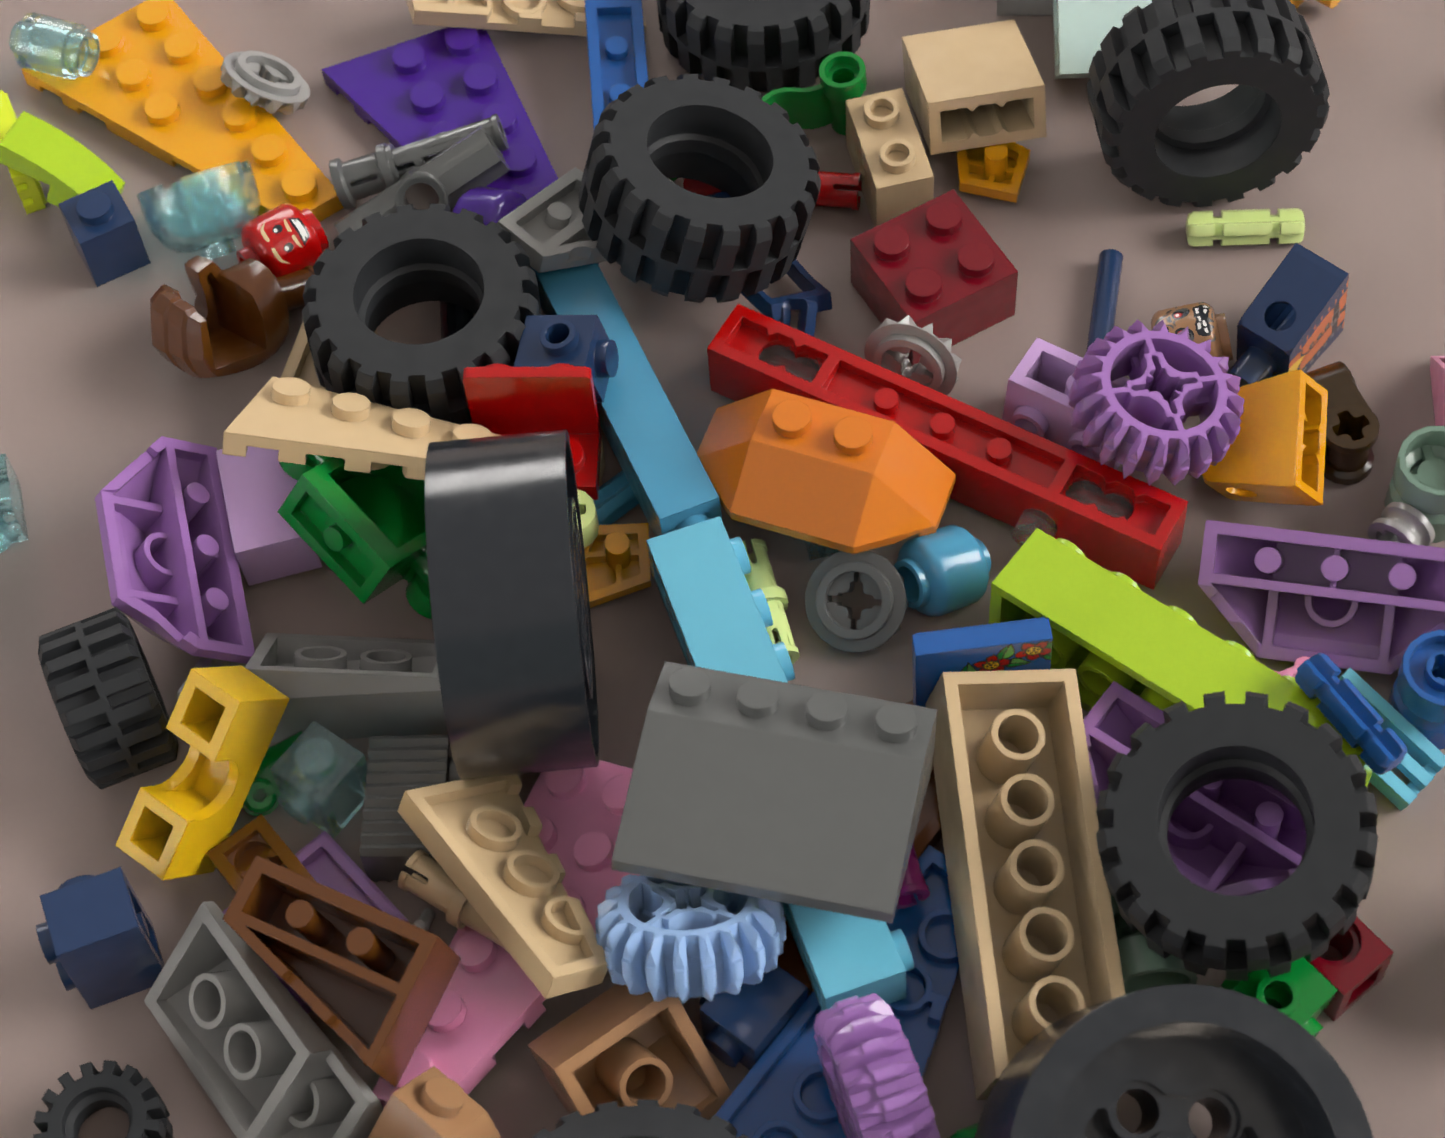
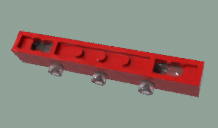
[707,304,1189,590]

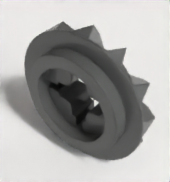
[805,551,909,652]

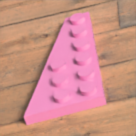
[372,760,640,1108]

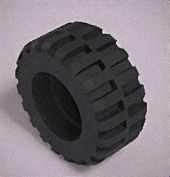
[657,0,870,93]
[1087,0,1330,207]
[578,74,821,303]
[302,203,542,425]
[1096,691,1378,981]

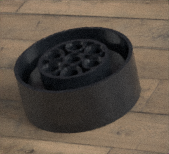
[425,430,600,780]
[974,984,1373,1138]

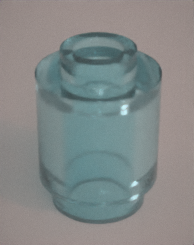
[10,12,100,80]

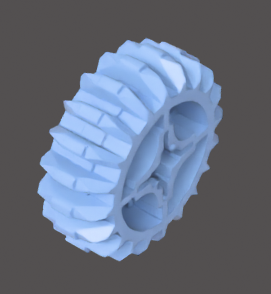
[595,875,786,1004]

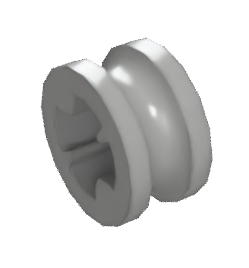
[1368,502,1435,546]

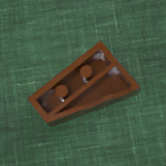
[222,855,461,1088]

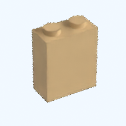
[902,19,1046,155]

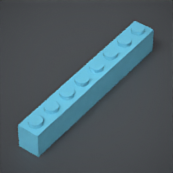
[646,516,914,1011]

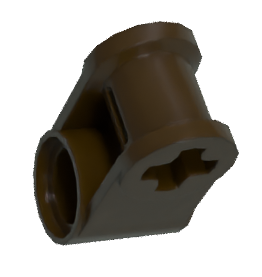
[1306,361,1380,485]

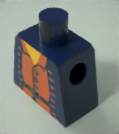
[1227,243,1349,387]

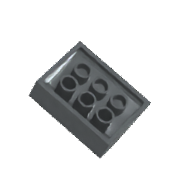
[611,661,937,923]

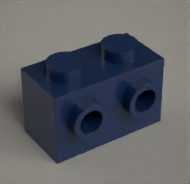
[36,867,165,1009]

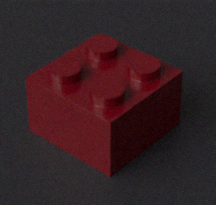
[850,189,1018,366]

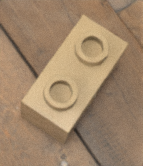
[846,88,934,227]

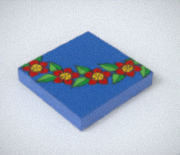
[912,617,1053,707]

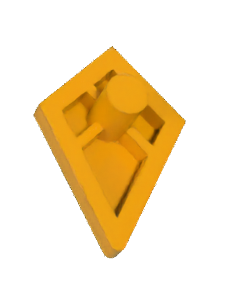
[956,142,1031,203]
[584,523,651,608]

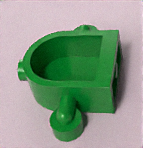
[277,454,432,619]

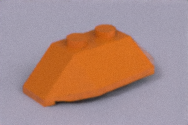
[697,389,956,554]

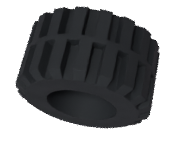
[38,607,178,790]

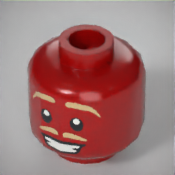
[236,203,329,278]

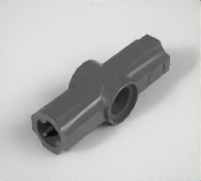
[334,126,510,235]

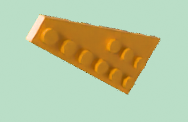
[21,0,344,222]

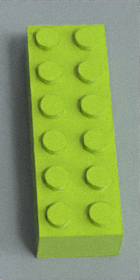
[988,528,1373,788]

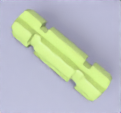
[1186,208,1305,247]

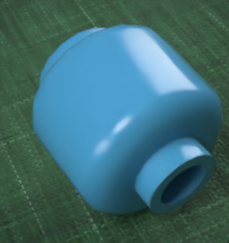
[894,525,991,617]

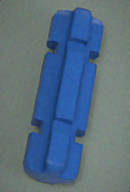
[1295,653,1407,775]

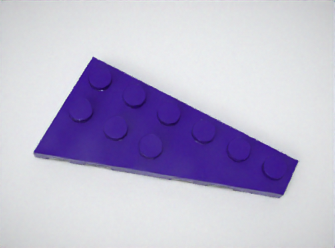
[322,27,599,267]

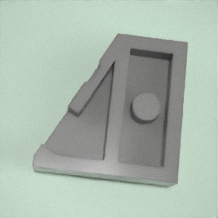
[497,167,607,273]

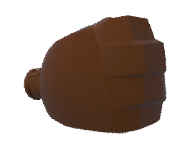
[150,255,315,378]

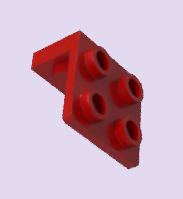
[463,363,602,500]

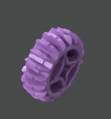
[1068,319,1245,486]
[814,993,941,1138]

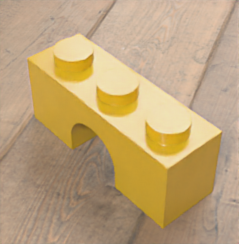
[115,665,290,880]

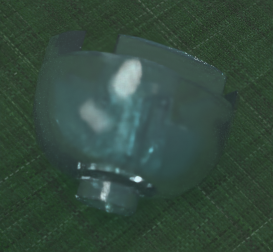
[136,160,260,260]

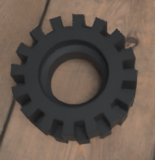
[33,1060,173,1138]

